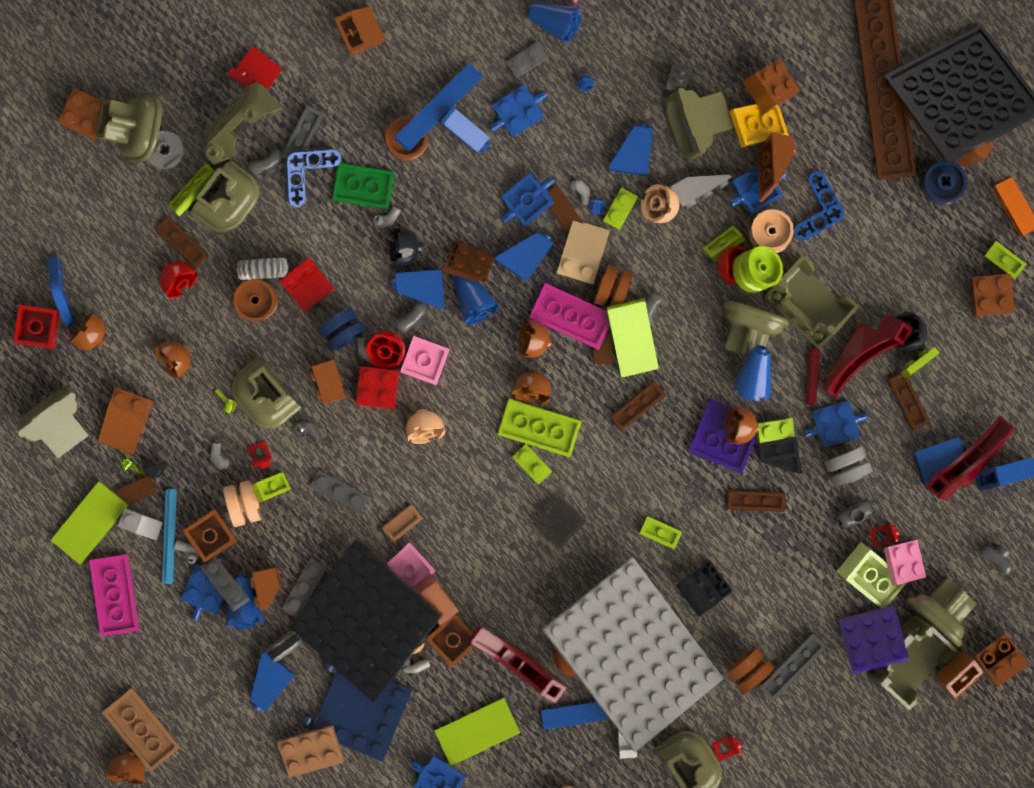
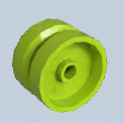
[733,245,783,293]

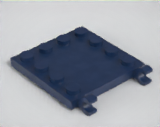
[301,661,412,762]

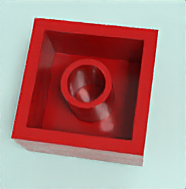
[13,305,60,350]
[356,366,399,410]

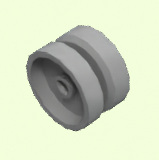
[824,446,873,487]

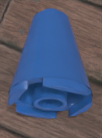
[527,1,582,44]
[454,276,499,325]
[733,345,771,401]
[225,575,264,629]

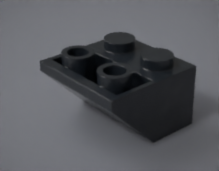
[676,560,733,617]

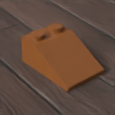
[757,133,796,202]
[98,387,154,455]

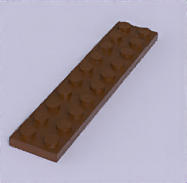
[854,0,917,181]

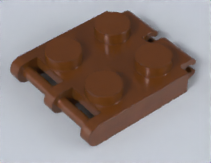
[442,240,494,283]

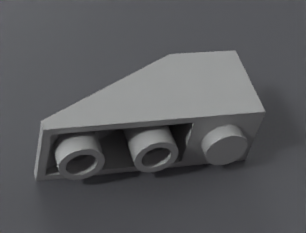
[670,175,732,209]

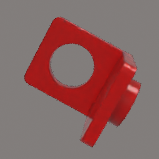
[248,441,273,470]
[869,523,899,548]
[712,735,742,761]

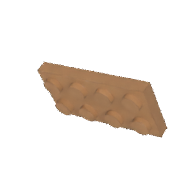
[102,687,181,772]

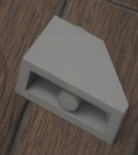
[118,508,163,540]

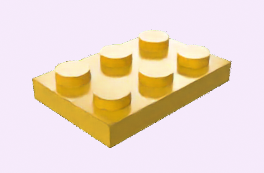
[729,104,789,148]

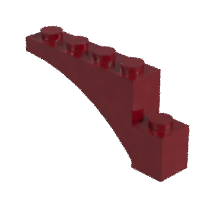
[821,314,912,398]
[925,416,1016,501]
[468,625,566,703]

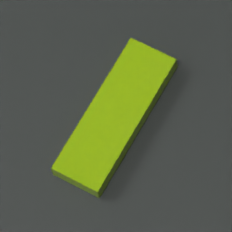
[168,163,216,216]

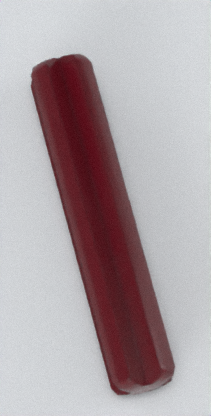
[805,348,820,405]

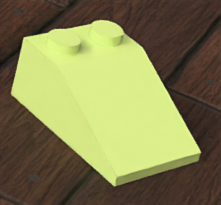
[836,542,907,608]

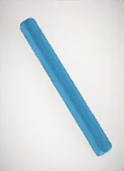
[162,489,177,584]

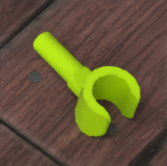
[215,389,237,413]

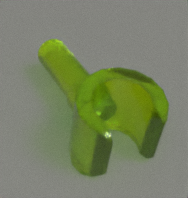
[120,459,147,477]

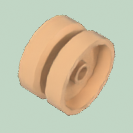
[749,209,794,254]
[224,480,261,527]

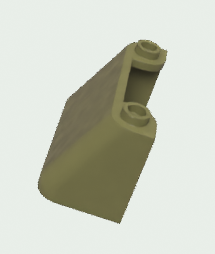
[205,83,282,165]
[765,255,859,347]
[867,616,960,711]

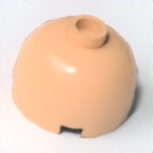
[641,184,679,223]
[406,409,445,444]

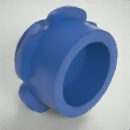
[576,75,594,92]
[589,196,605,215]

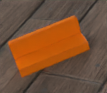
[992,177,1034,237]

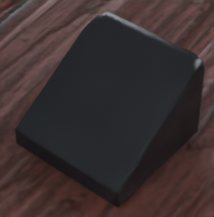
[143,463,168,480]

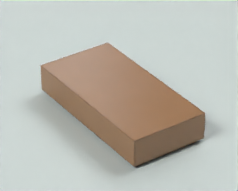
[382,504,423,543]

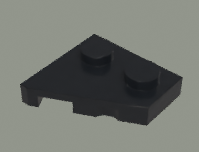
[758,437,802,474]

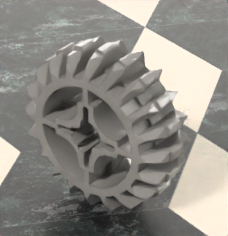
[236,258,289,280]

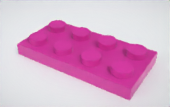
[529,283,610,350]
[89,554,139,637]

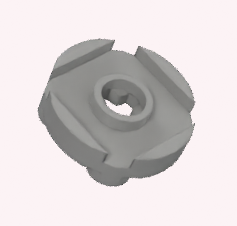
[148,131,184,169]

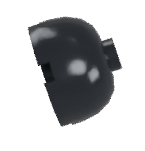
[390,228,422,266]
[895,312,928,351]

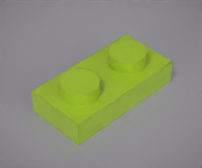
[603,188,638,231]
[703,226,745,262]
[984,241,1027,280]
[900,347,939,378]
[756,418,795,443]
[512,444,552,485]
[251,472,291,503]
[639,516,682,550]

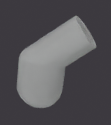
[571,179,590,205]
[373,207,401,228]
[357,338,371,363]
[210,443,229,470]
[174,540,199,564]
[401,658,430,673]

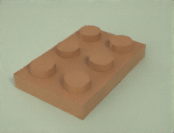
[277,725,344,778]

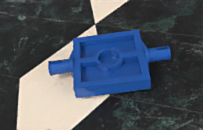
[489,85,548,137]
[728,167,786,215]
[501,172,555,226]
[804,401,868,449]
[181,558,224,621]
[410,755,467,788]

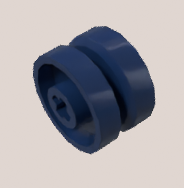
[921,161,967,205]
[317,307,366,353]

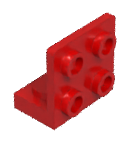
[228,47,283,90]
[279,257,334,312]

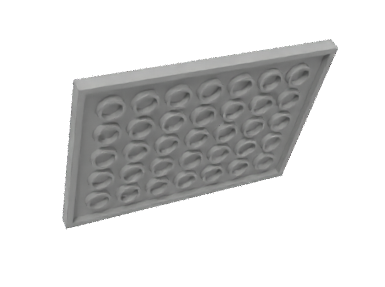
[542,557,724,752]

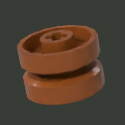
[385,116,428,161]
[594,264,634,307]
[233,279,279,321]
[725,647,775,695]

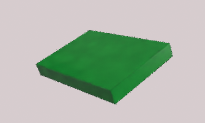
[332,163,395,210]

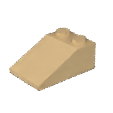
[557,221,610,285]

